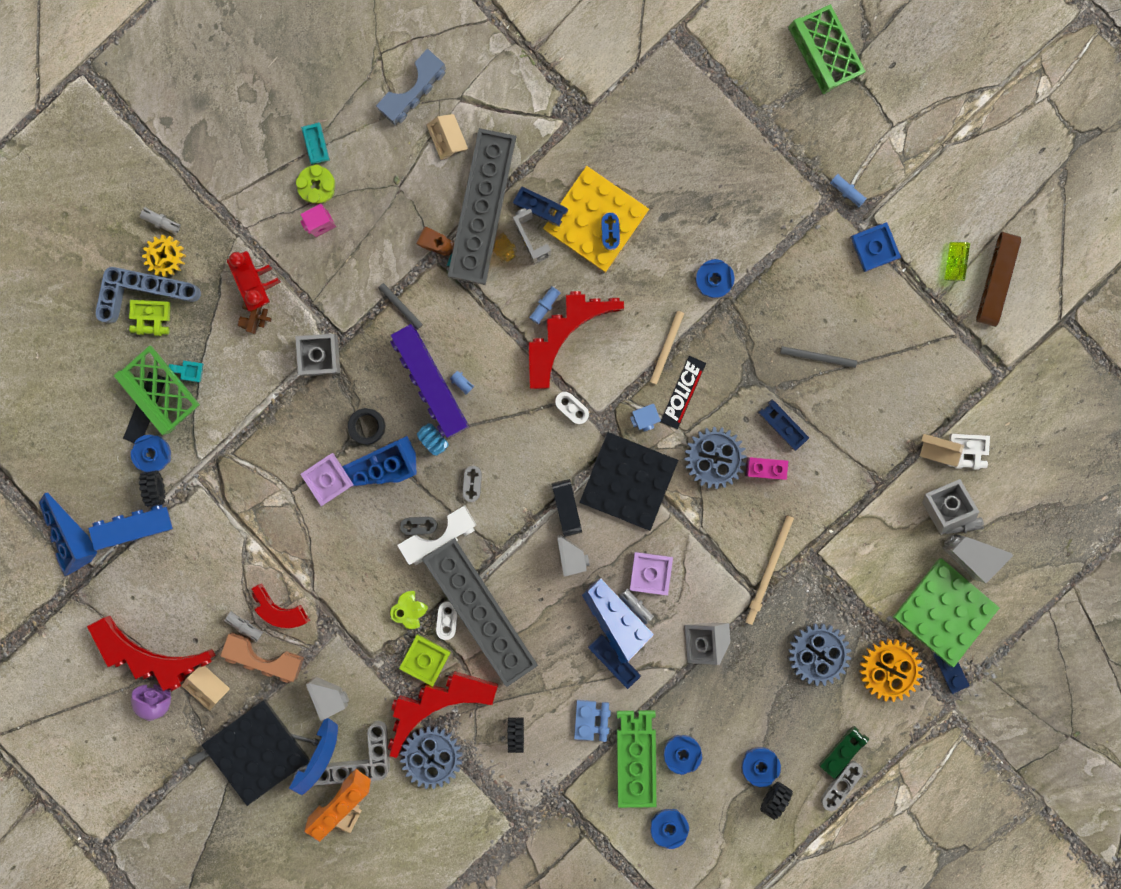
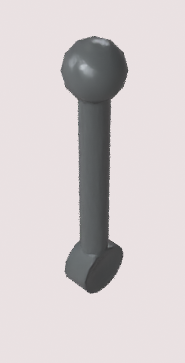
[291,734,319,746]

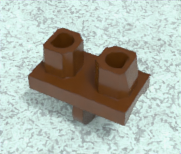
[238,301,272,334]

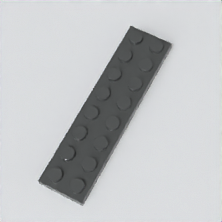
[448,128,517,285]
[422,538,538,687]

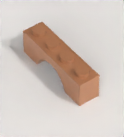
[221,632,304,683]

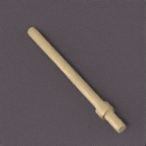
[746,515,794,625]

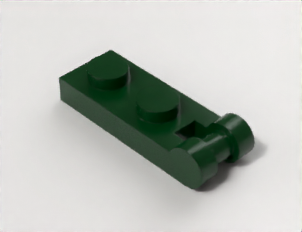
[819,726,869,779]

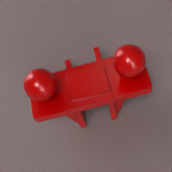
[227,251,281,312]

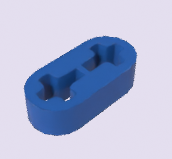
[601,213,620,250]

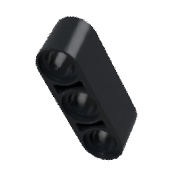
[552,479,583,537]

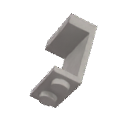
[513,208,551,264]

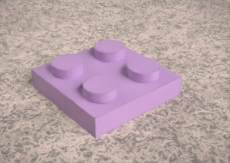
[301,453,353,506]
[630,552,673,595]

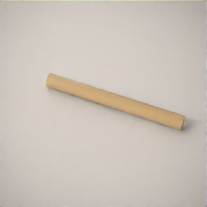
[650,311,684,385]

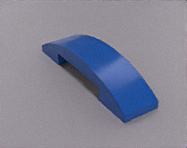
[289,718,338,795]

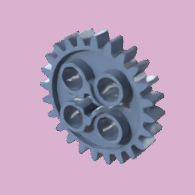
[684,427,747,489]
[788,623,851,686]
[400,725,463,789]

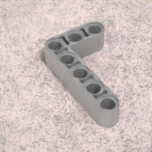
[294,721,390,786]

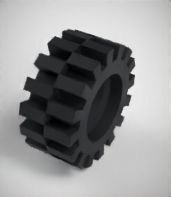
[139,470,166,507]
[507,717,524,753]
[760,782,793,820]

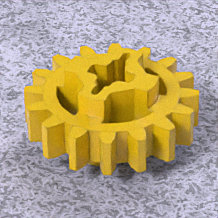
[142,235,186,277]

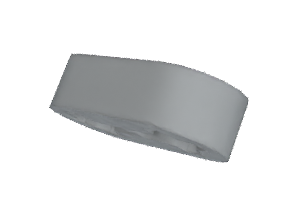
[463,466,482,502]

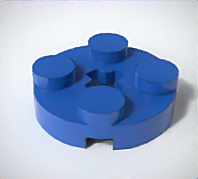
[696,259,735,298]
[131,435,171,472]
[664,735,702,775]
[742,747,781,787]
[650,809,689,849]

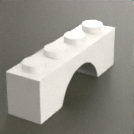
[398,506,477,566]

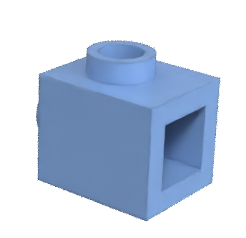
[630,403,661,432]

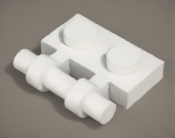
[947,434,990,470]

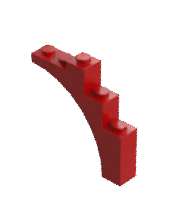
[529,291,624,389]
[87,616,216,691]
[388,671,498,758]

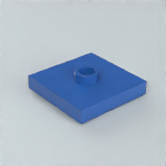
[850,222,901,272]

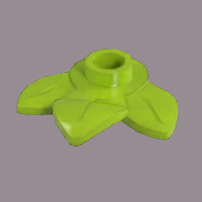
[390,591,428,629]

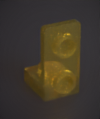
[493,232,517,263]

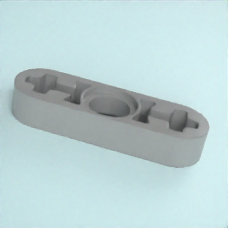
[821,761,863,811]

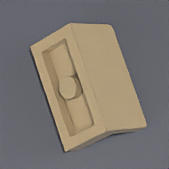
[427,114,468,160]
[920,434,964,467]
[182,665,230,711]

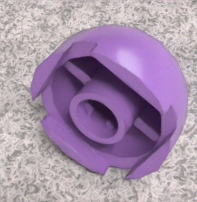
[131,685,171,721]

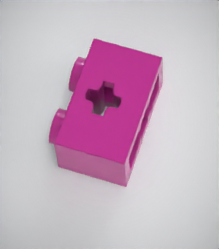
[300,204,336,237]
[745,457,788,480]

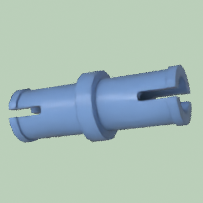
[830,174,867,208]
[529,286,561,324]

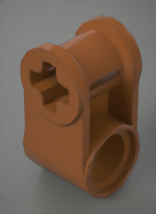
[416,226,454,256]

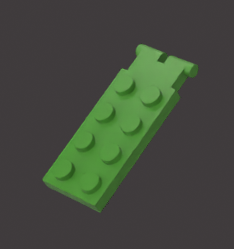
[617,710,657,808]

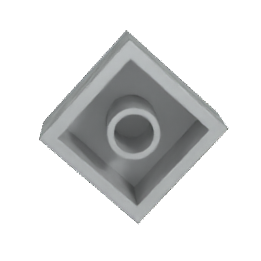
[295,334,340,376]
[922,479,979,535]

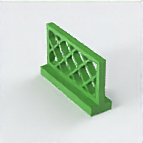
[788,4,866,95]
[114,346,200,435]

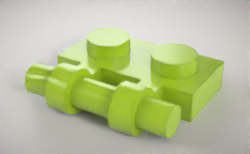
[129,300,171,336]

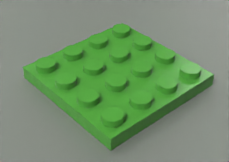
[893,558,1000,667]

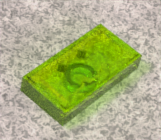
[944,242,970,281]

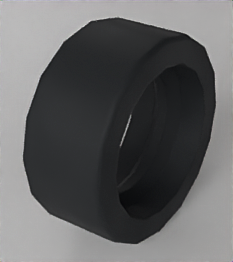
[347,408,386,445]

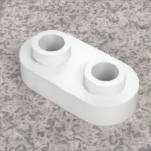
[556,392,589,424]
[436,601,458,640]

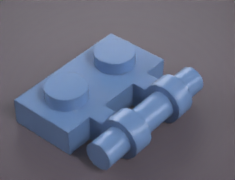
[574,700,611,742]

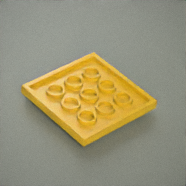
[543,166,649,273]

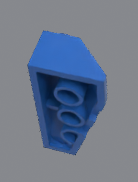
[342,436,417,486]
[39,493,97,576]

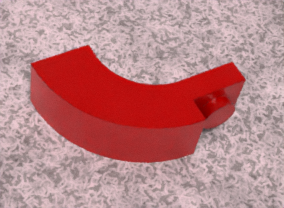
[252,583,310,628]

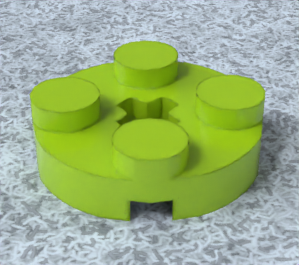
[296,165,336,204]

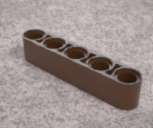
[976,232,1021,327]

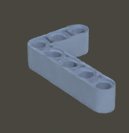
[96,267,201,323]

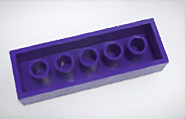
[390,324,470,438]

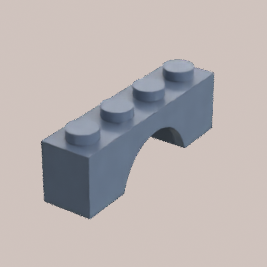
[376,49,446,126]

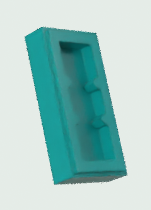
[301,122,330,165]

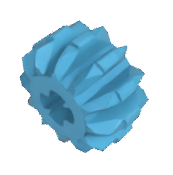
[417,423,449,456]

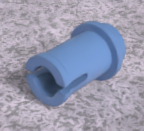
[450,371,474,395]

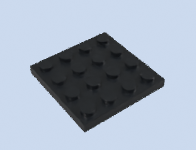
[579,432,679,531]
[202,699,310,806]

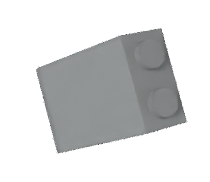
[942,534,1013,583]

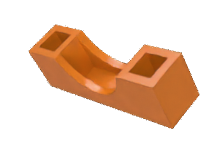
[305,769,371,842]

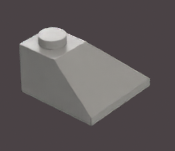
[557,535,590,576]
[685,622,730,665]
[306,677,349,721]

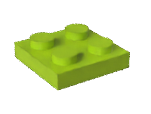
[399,634,451,687]

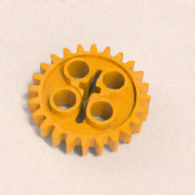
[859,638,923,702]

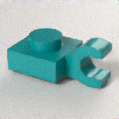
[169,360,204,382]

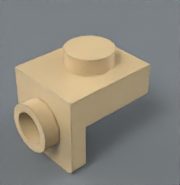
[335,804,362,834]

